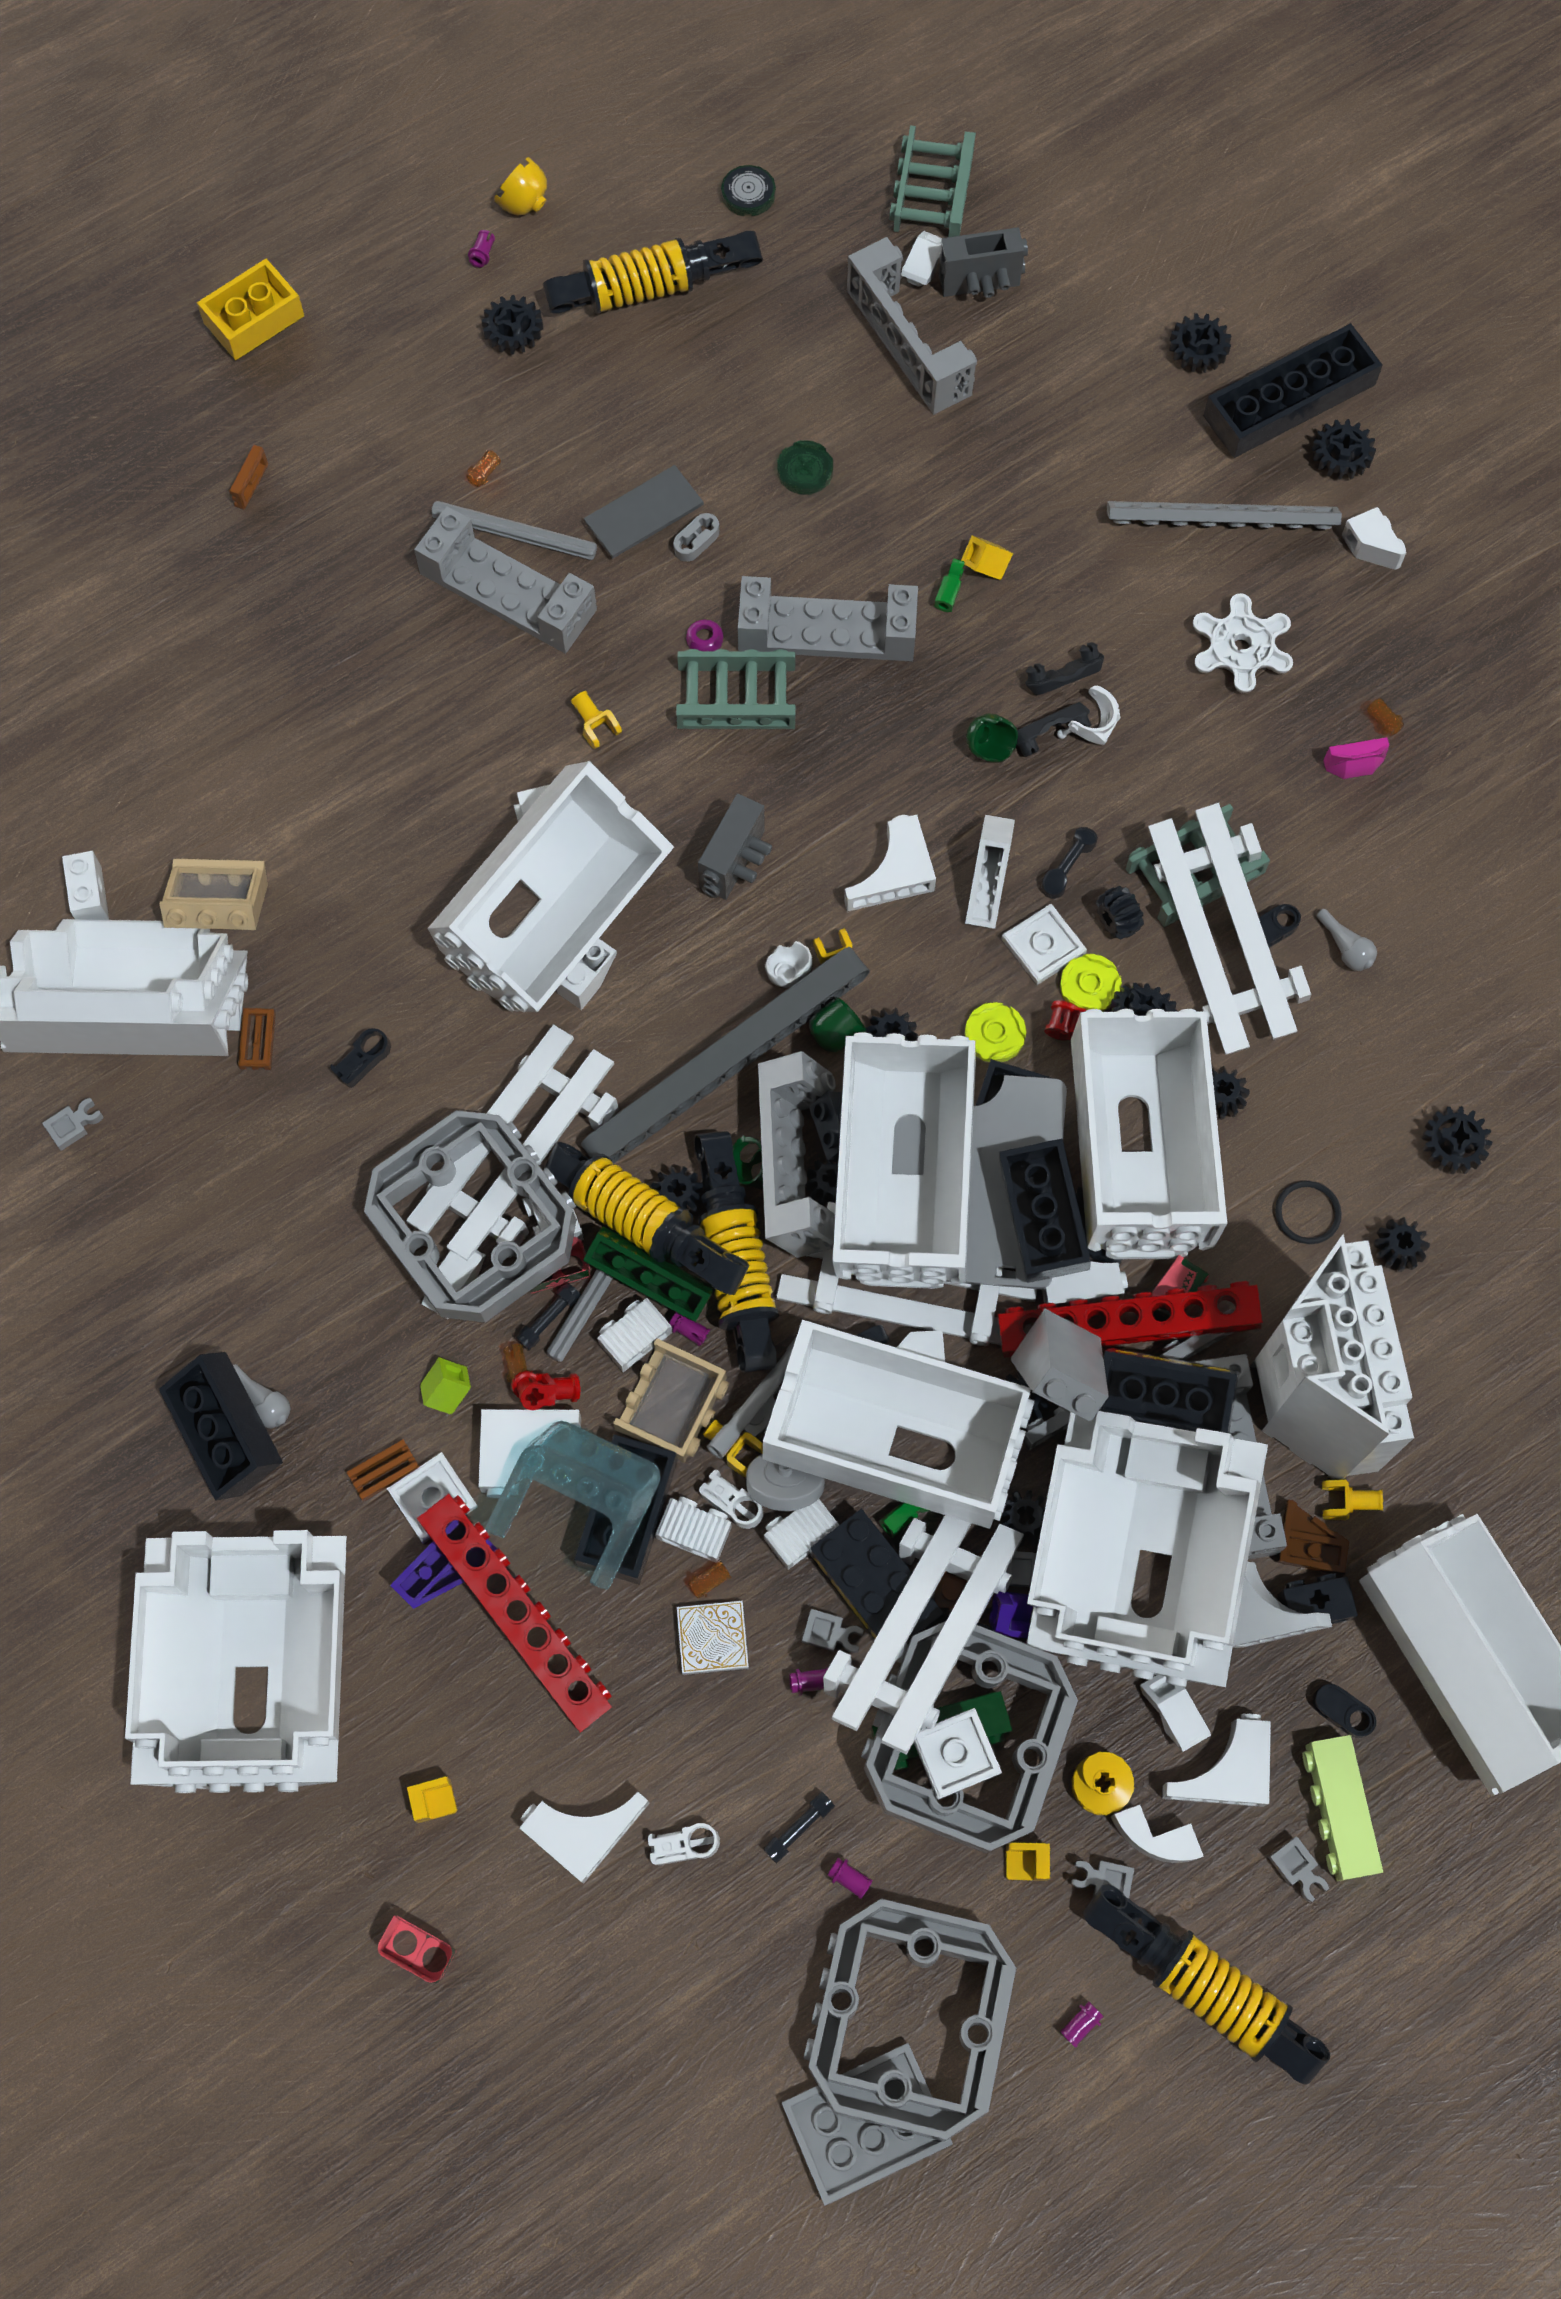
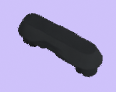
[1025,642,1104,695]
[1016,702,1092,757]

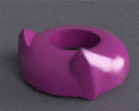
[686,619,724,651]

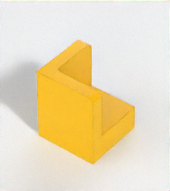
[961,535,1013,580]
[407,1777,457,1823]
[1006,1843,1050,1881]

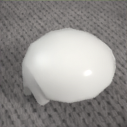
[765,941,812,988]

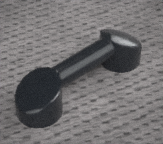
[1041,827,1098,899]

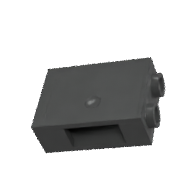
[938,227,1028,298]
[698,793,772,900]

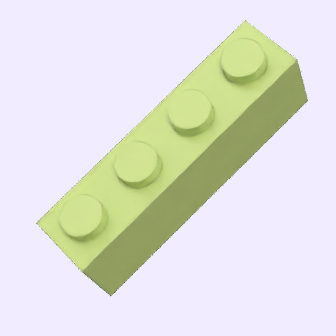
[1303,1735,1383,1882]

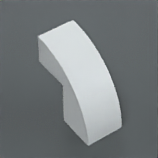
[1111,1805,1204,1863]

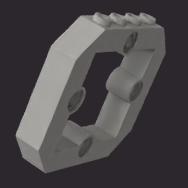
[364,1110,577,1323]
[861,1621,1078,1853]
[804,1899,1016,2142]

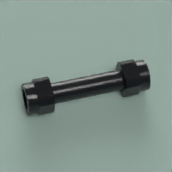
[515,1282,581,1351]
[763,1791,835,1864]

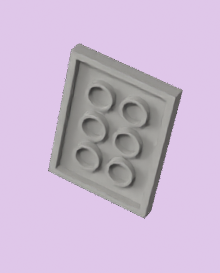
[782,2043,953,2206]

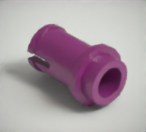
[468,230,495,268]
[669,1312,711,1347]
[789,1668,828,1696]
[827,1858,873,1899]
[1060,2001,1104,2048]

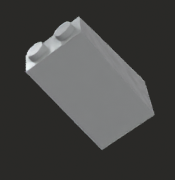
[1011,1309,1109,1422]

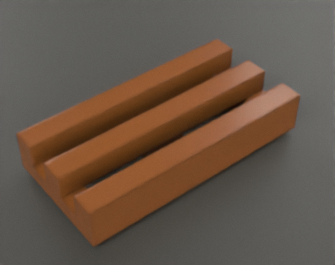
[229,445,269,510]
[238,1008,276,1070]
[347,1439,419,1502]

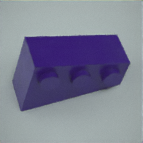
[390,1520,508,1609]

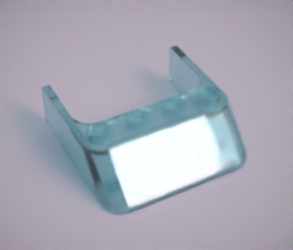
[485,1421,661,1590]

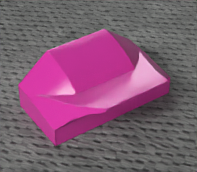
[1323,737,1389,779]

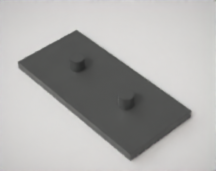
[584,465,704,559]

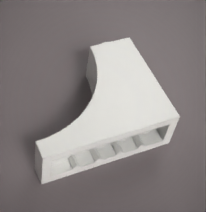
[844,815,936,912]
[965,815,1015,929]
[1041,1261,1128,1307]
[479,1410,581,1498]
[1233,1562,1332,1648]
[1162,1714,1271,1807]
[520,1792,650,1884]

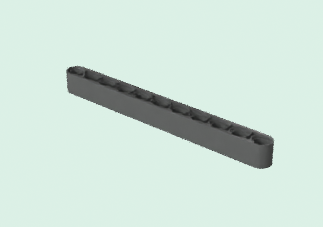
[581,947,870,1164]

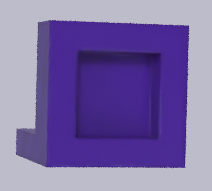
[989,1591,1033,1639]

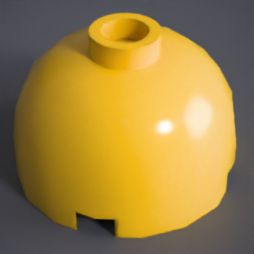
[494,157,547,216]

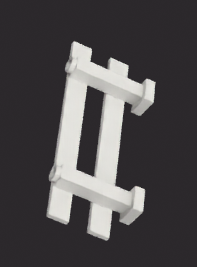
[1148,803,1311,1055]
[406,1024,619,1261]
[776,1202,1037,1346]
[823,1515,1024,1755]

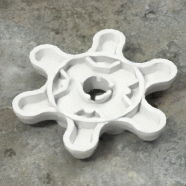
[1193,593,1293,693]

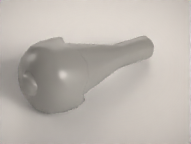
[1317,909,1377,971]
[233,1364,291,1428]

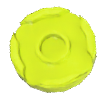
[1060,954,1122,1012]
[964,1002,1026,1062]

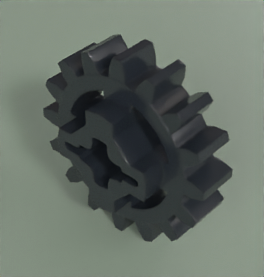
[482,295,544,354]
[1169,313,1232,373]
[1312,419,1376,480]
[1109,983,1178,1016]
[1421,1106,1493,1175]

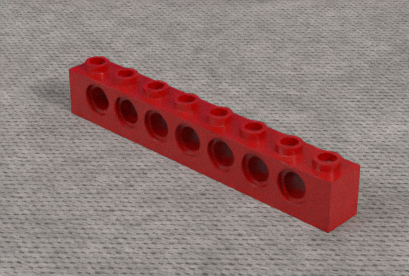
[998,1281,1263,1358]
[416,1494,612,1733]

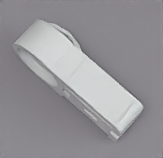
[699,1470,763,1529]
[648,1823,720,1865]

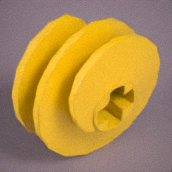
[1071,1752,1134,1815]

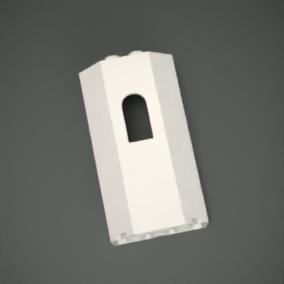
[428,761,674,1012]
[1071,1009,1227,1259]
[833,1032,976,1289]
[762,1320,1035,1529]
[1359,1514,1561,1797]

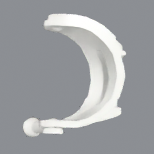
[1057,686,1121,745]

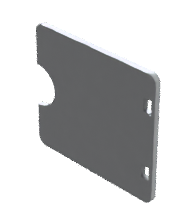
[892,1075,1067,1289]

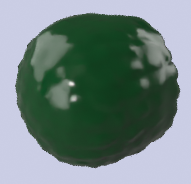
[966,713,1018,763]

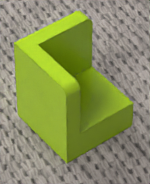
[420,1357,471,1414]

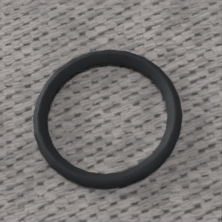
[1275,1181,1342,1244]

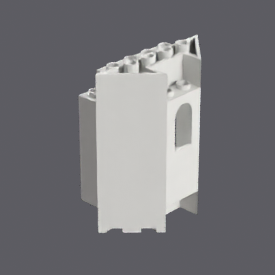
[0,919,248,1056]
[1249,1234,1414,1480]
[1027,1411,1268,1687]
[125,1530,347,1793]

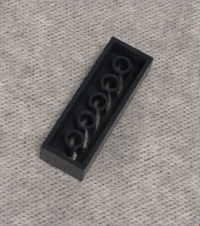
[1203,323,1383,458]

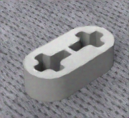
[673,513,720,562]

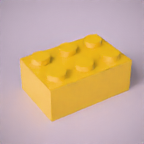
[197,258,304,361]

